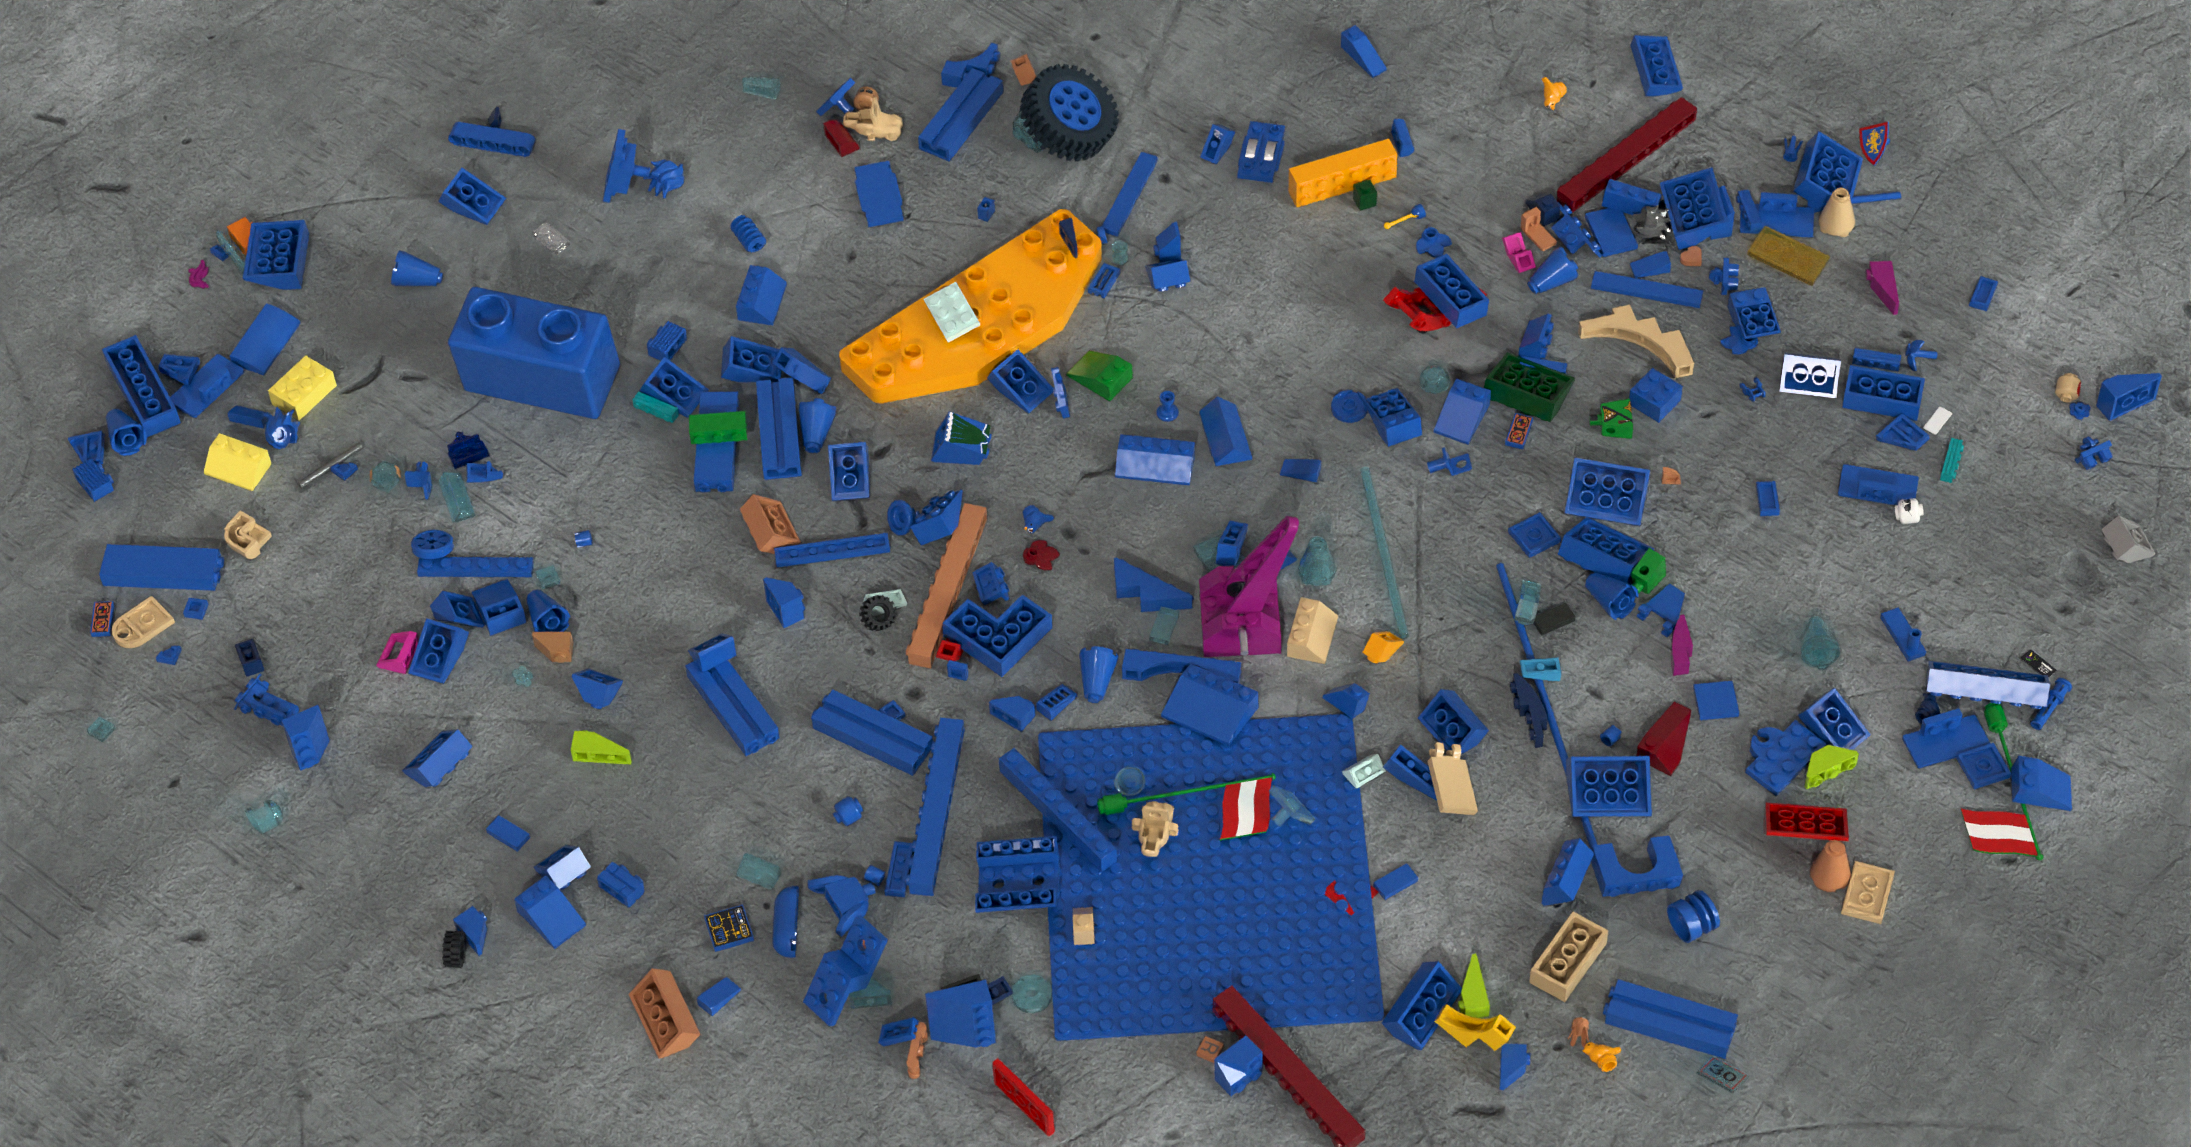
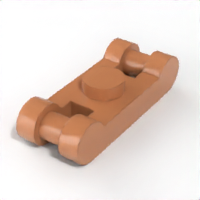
[907,1022,928,1079]

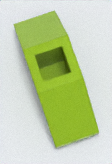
[1805,745,1859,789]

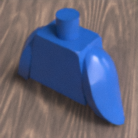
[807,875,875,937]

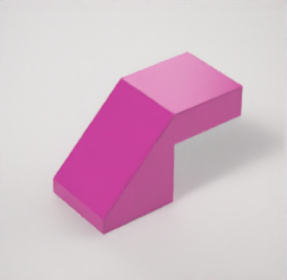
[1502,232,1536,273]

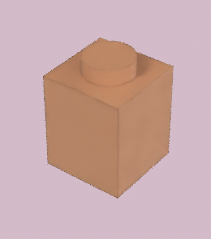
[1011,54,1036,86]

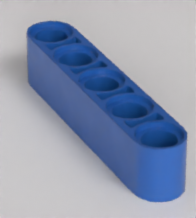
[448,122,536,157]

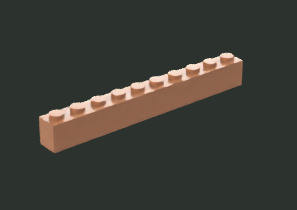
[906,503,987,669]

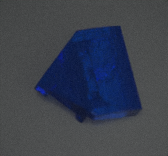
[447,431,490,469]

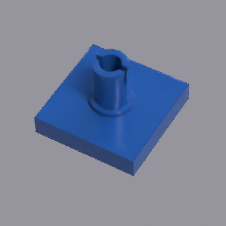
[816,78,855,116]

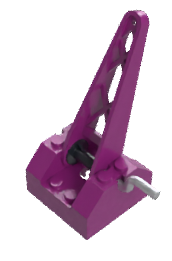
[1199,516,1299,657]

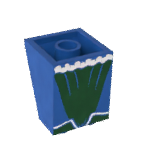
[931,412,992,465]

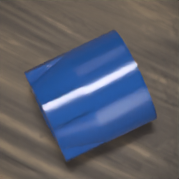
[574,530,593,548]
[1600,725,1622,747]
[864,865,885,886]

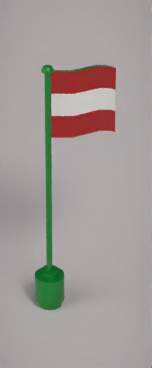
[1960,703,2044,861]
[1097,773,1276,841]

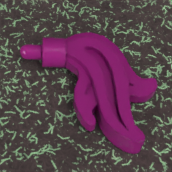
[188,260,209,289]

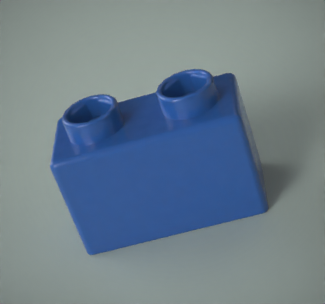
[448,287,620,419]

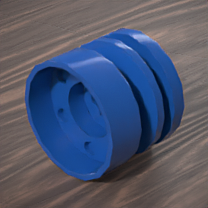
[1667,890,1720,943]

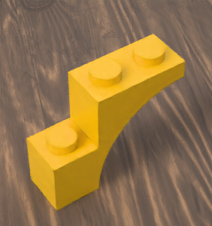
[1434,1004,1516,1051]

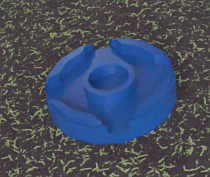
[1331,390,1368,423]

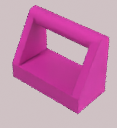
[376,631,419,674]

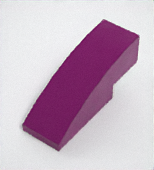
[1671,614,1693,676]

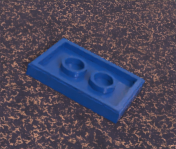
[1585,208,1638,257]

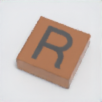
[1196,1036,1224,1063]

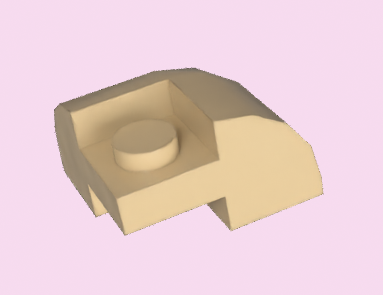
[224,511,272,559]

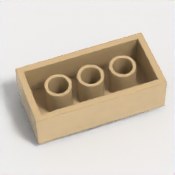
[1530,912,1608,1002]

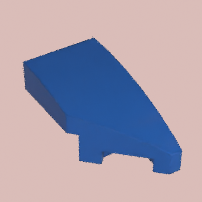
[466,461,503,483]

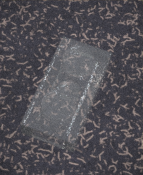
[533,222,570,255]

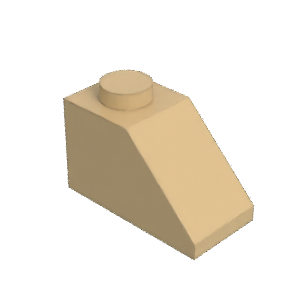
[1072,907,1095,945]

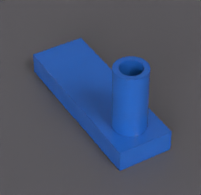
[1880,607,1926,662]

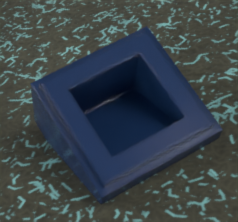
[487,107,502,128]

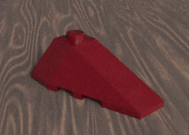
[1636,702,1692,776]

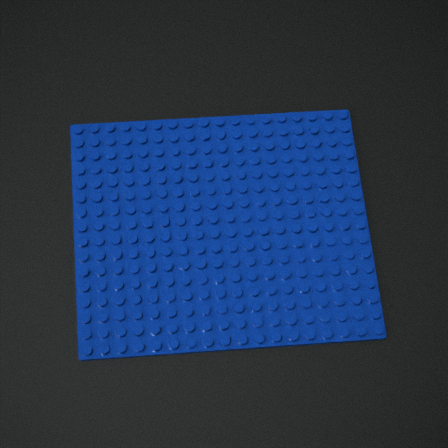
[1038,714,1384,1041]

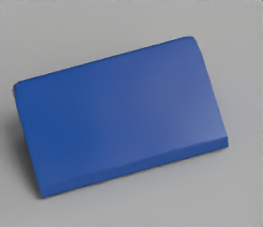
[227,405,271,429]

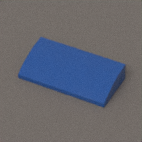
[1630,35,1683,96]
[230,303,300,375]

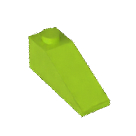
[571,730,632,765]
[1458,954,1490,1018]

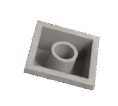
[2101,516,2156,563]

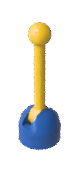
[1384,204,1426,229]

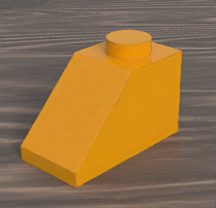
[1362,631,1404,664]

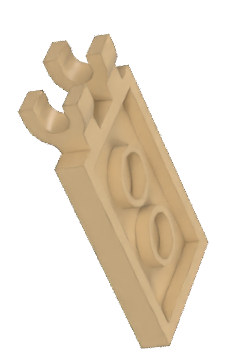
[1428,742,1478,815]

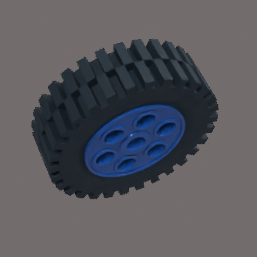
[1020,64,1119,161]

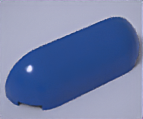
[772,886,799,958]

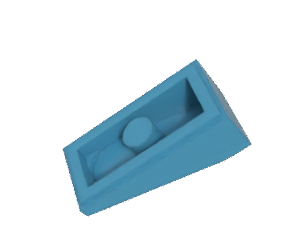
[1519,658,1561,681]

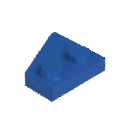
[158,354,200,385]

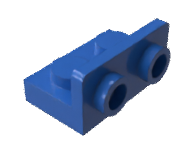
[972,562,1009,605]
[251,692,300,726]

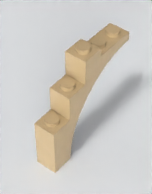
[1578,305,1694,379]

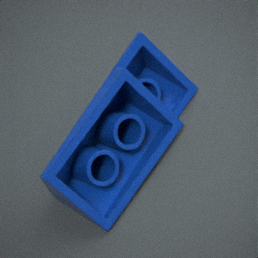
[1199,396,1252,466]

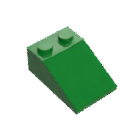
[1066,351,1133,401]

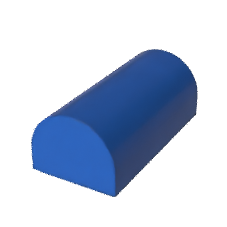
[1391,119,1414,157]

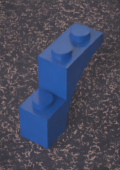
[941,43,1000,88]

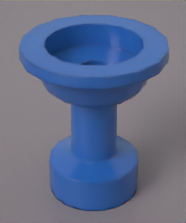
[1157,391,1179,422]

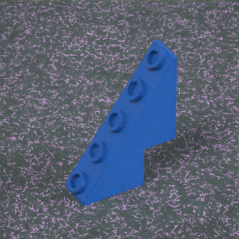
[1114,558,1194,612]

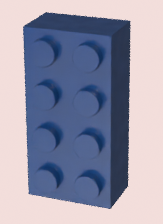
[1414,254,1489,329]
[1842,365,1925,421]

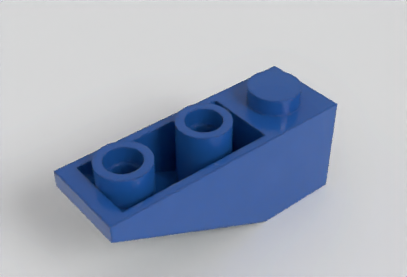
[773,347,831,394]

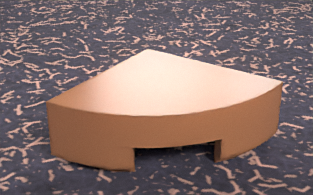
[1662,467,1681,484]

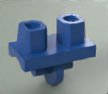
[1709,258,1739,295]
[2075,436,2113,470]

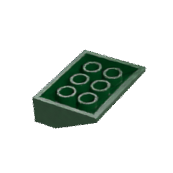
[1484,352,1575,422]

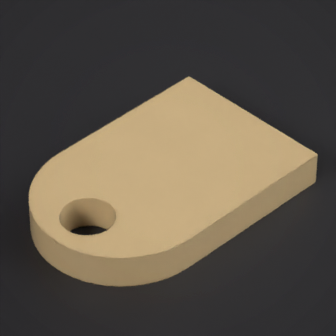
[112,596,175,648]

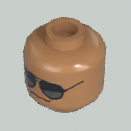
[854,87,879,110]

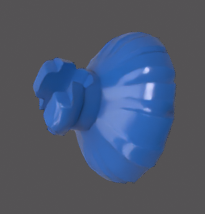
[887,500,920,536]

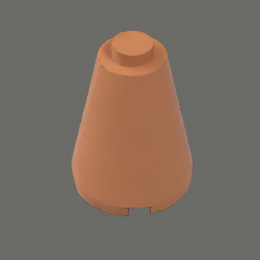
[1810,840,1851,892]

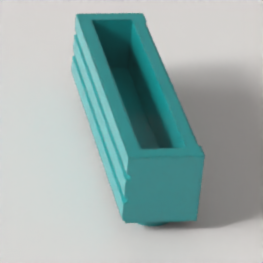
[632,391,679,423]
[1940,437,1964,483]

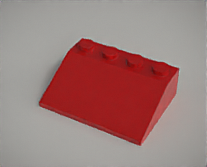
[1763,802,1849,841]

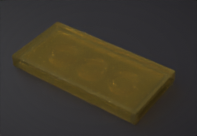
[1747,226,1830,286]

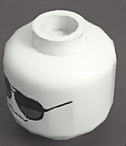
[1895,498,1924,524]

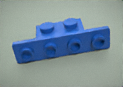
[1551,202,1603,258]

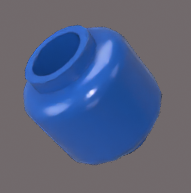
[832,796,863,826]

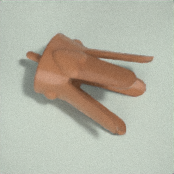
[1568,1017,1589,1048]

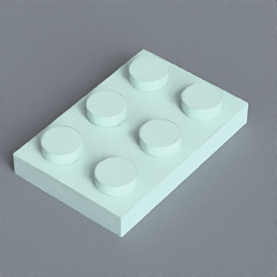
[924,282,980,342]

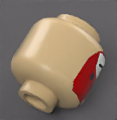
[2055,373,2082,402]

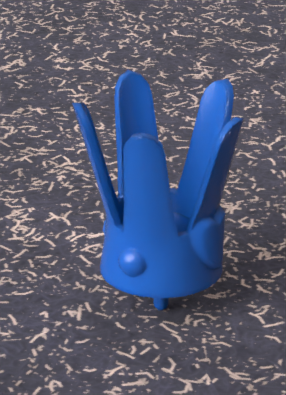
[1783,135,1803,162]

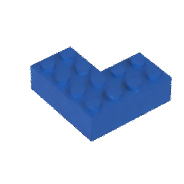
[943,595,1052,677]

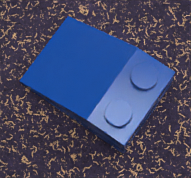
[438,168,506,225]
[721,336,781,382]
[987,349,1053,414]
[639,357,709,417]
[2096,373,2162,421]
[1434,379,1491,444]
[828,442,870,501]
[408,618,469,684]
[1798,688,1871,750]
[2011,756,2072,811]
[514,876,586,949]

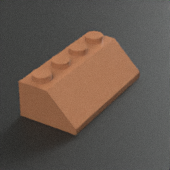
[629,968,701,1059]

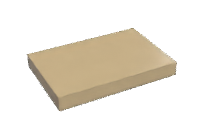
[1841,861,1895,924]

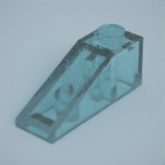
[1514,580,1541,625]

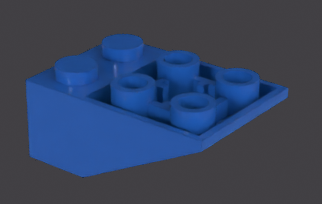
[1727,287,1781,339]
[1363,388,1422,447]
[910,489,963,545]
[471,579,527,636]

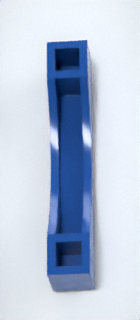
[1122,649,1241,684]

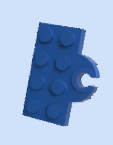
[1745,720,1827,796]

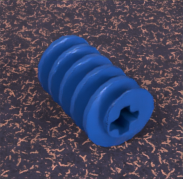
[730,215,766,253]

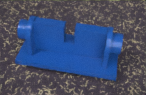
[234,674,269,714]

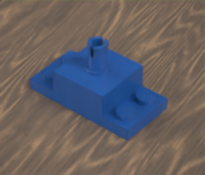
[603,129,650,203]

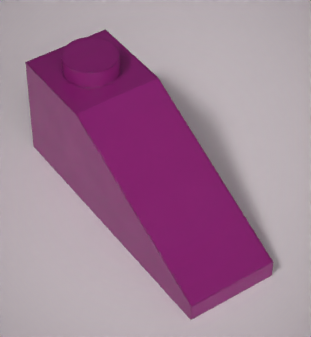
[1865,261,1899,315]

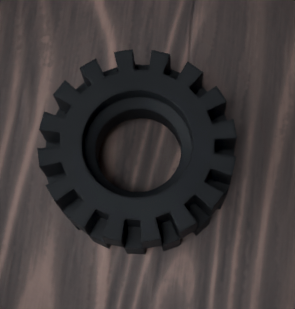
[859,595,897,631]
[442,931,466,968]

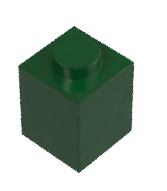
[1353,179,1377,211]

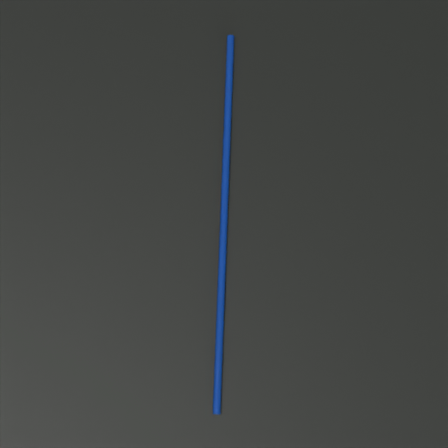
[1496,563,1597,849]

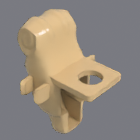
[843,97,903,141]
[1132,801,1178,857]

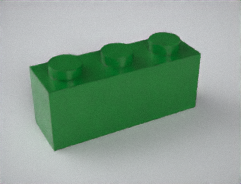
[689,411,747,444]

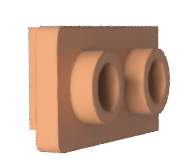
[1521,207,1556,251]

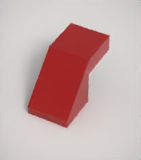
[936,639,964,661]

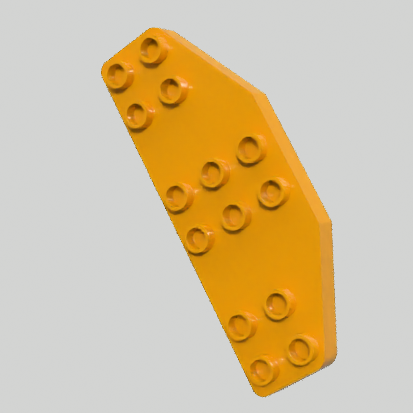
[839,209,1102,403]

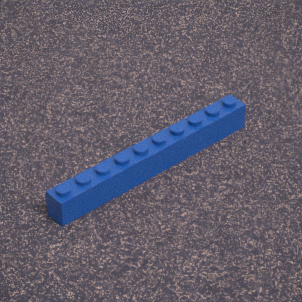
[906,718,965,896]

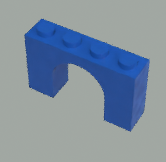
[1591,835,1683,897]

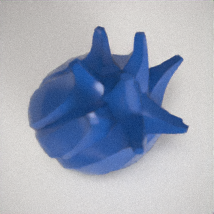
[643,159,684,199]
[263,407,300,450]

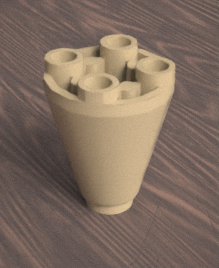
[1819,188,1855,237]

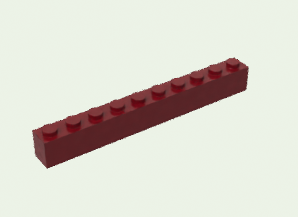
[1557,97,1697,212]
[1212,985,1365,1147]

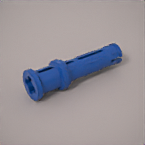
[2030,678,2072,730]

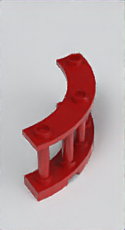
[1383,287,1487,331]

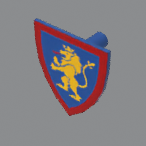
[1859,122,1890,166]

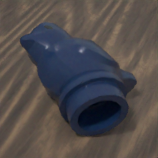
[1915,693,1941,724]

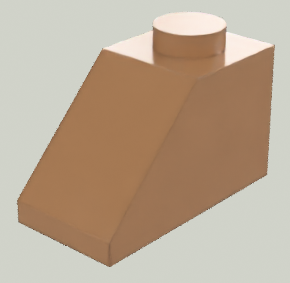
[532,632,573,663]

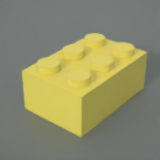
[268,355,337,421]

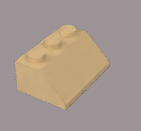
[1287,597,1338,664]

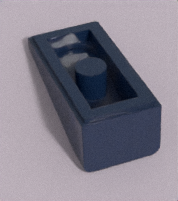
[1059,218,1078,258]
[235,639,264,677]

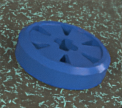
[411,530,454,560]

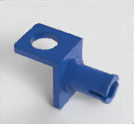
[1427,447,1472,476]
[404,461,432,499]

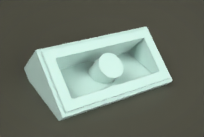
[1342,754,1386,788]

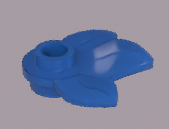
[1416,227,1452,258]
[1720,326,1758,355]

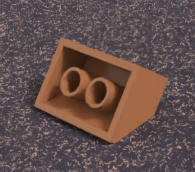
[740,494,801,554]

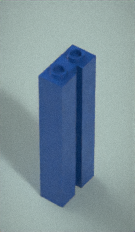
[918,68,1003,162]
[756,377,802,480]
[694,392,740,492]
[99,544,224,591]
[685,660,780,756]
[811,689,933,776]
[1603,979,1738,1059]

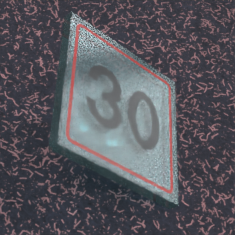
[1696,1056,1749,1093]

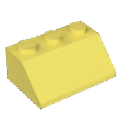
[204,433,271,491]

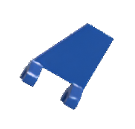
[1637,584,1685,637]

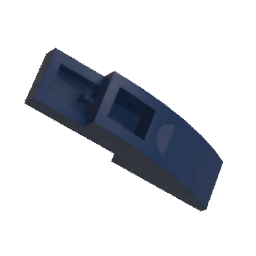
[1510,673,1548,748]

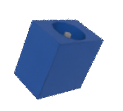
[977,197,995,222]

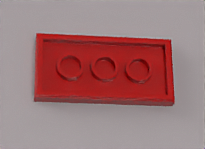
[992,1058,1055,1137]

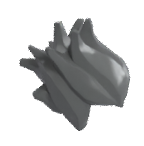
[1632,205,1672,241]

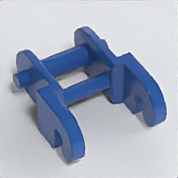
[1740,377,1766,402]

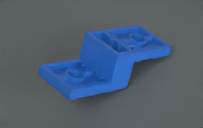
[803,915,888,1027]

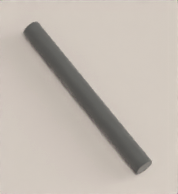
[297,442,363,489]

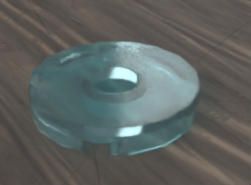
[1011,975,1052,1013]

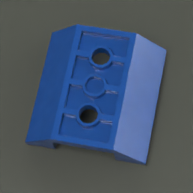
[975,836,1060,913]

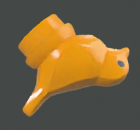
[1542,77,1567,110]
[1582,1042,1621,1072]

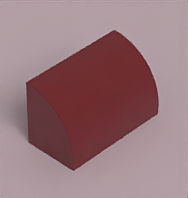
[823,120,860,157]

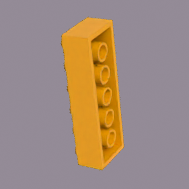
[1289,139,1397,207]

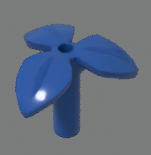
[1905,340,1937,371]

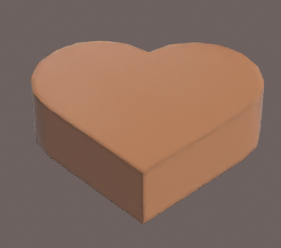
[1680,246,1702,266]

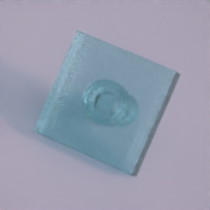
[1269,785,1316,827]

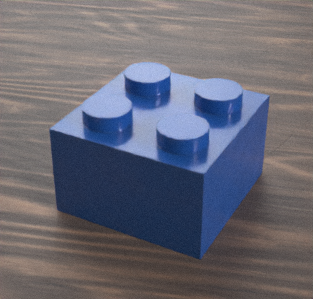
[1629,368,1683,423]

